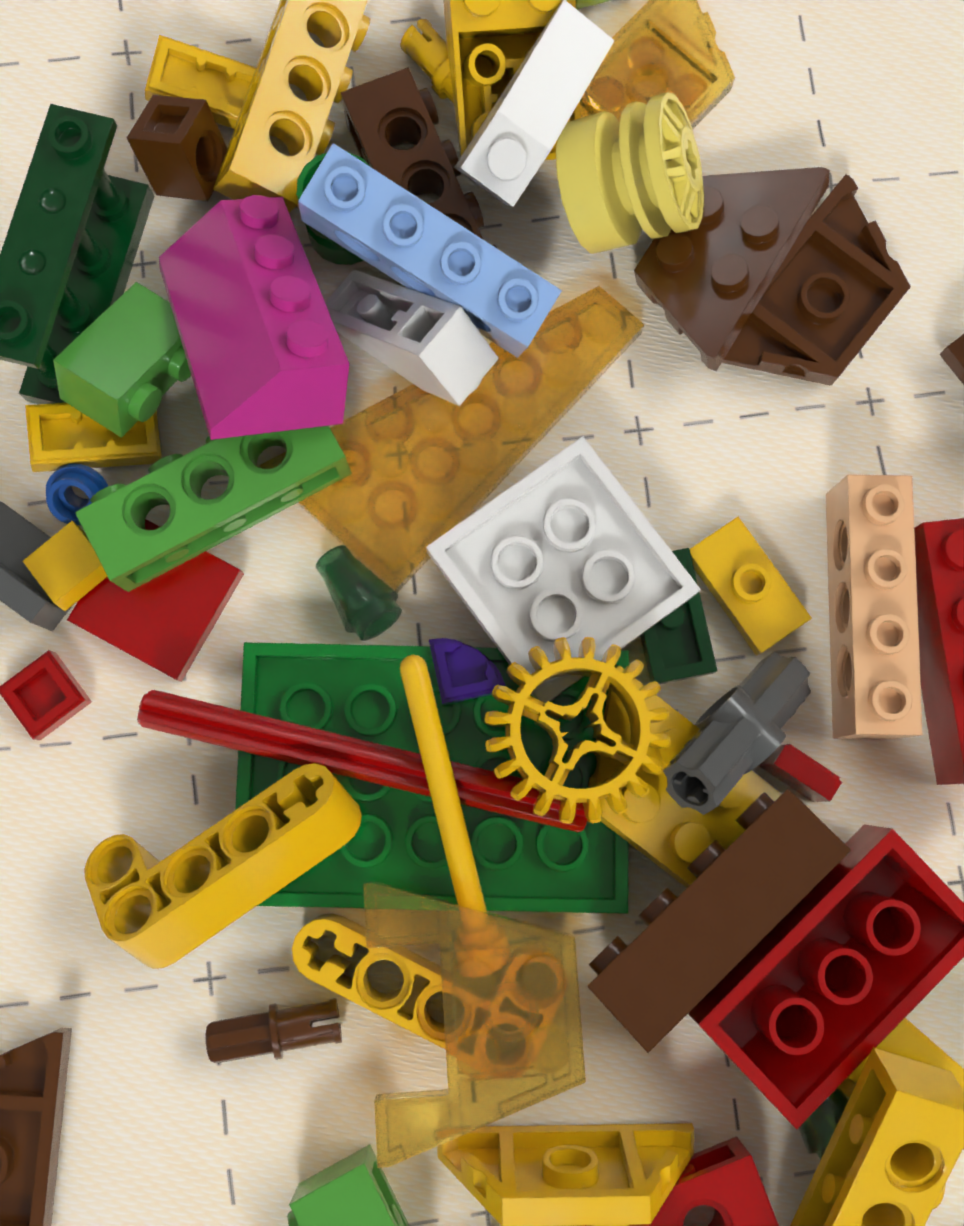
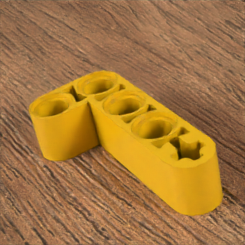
[84,763,362,969]
[292,913,566,1077]

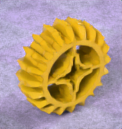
[484,637,671,824]

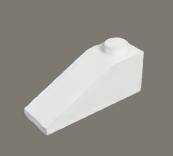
[454,0,615,207]
[325,269,499,406]

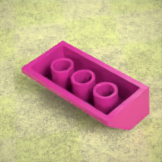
[159,195,350,440]

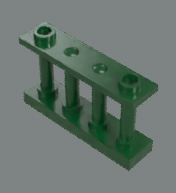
[0,103,155,404]

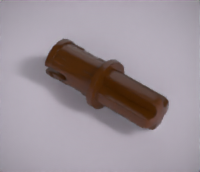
[205,998,342,1063]

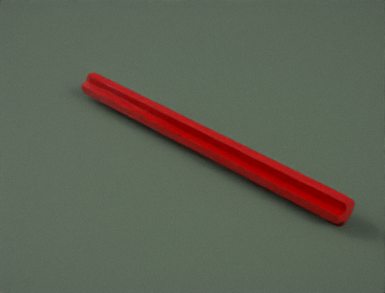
[137,690,588,832]

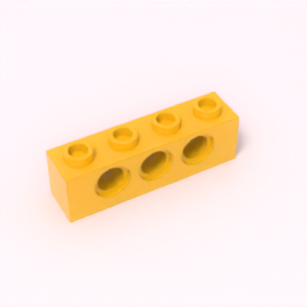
[213,0,371,213]
[790,1047,964,1226]

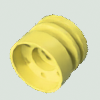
[556,92,704,254]

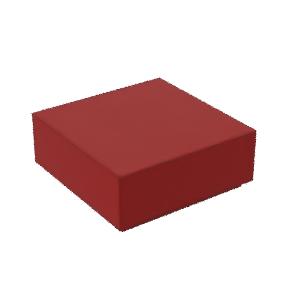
[0,650,92,741]
[759,744,842,802]

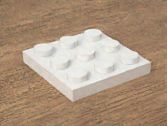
[426,436,701,703]

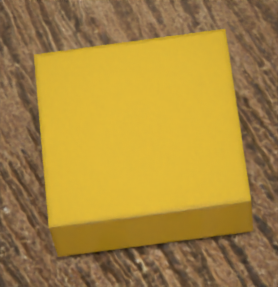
[22,521,108,611]

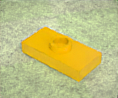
[145,35,256,129]
[25,403,162,472]
[689,516,812,656]

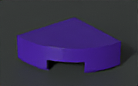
[429,638,505,705]

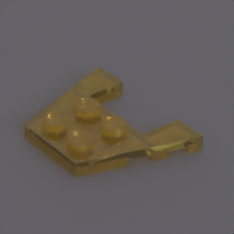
[363,882,586,1168]

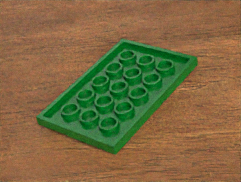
[235,642,629,914]

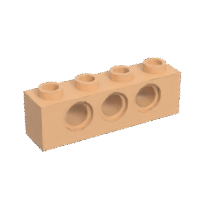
[826,475,923,740]

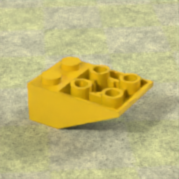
[443,0,581,160]

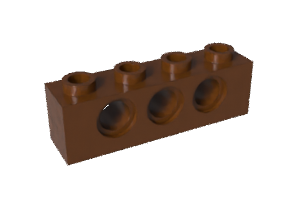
[340,67,498,249]

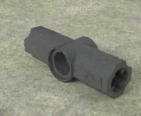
[663,652,811,815]

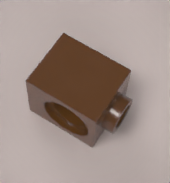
[127,95,228,202]

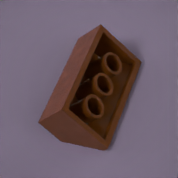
[587,789,851,1053]

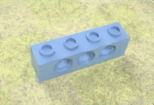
[298,143,562,358]

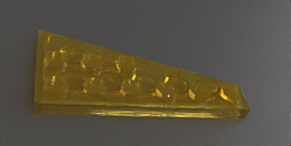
[259,286,644,594]

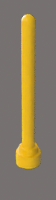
[400,655,512,975]

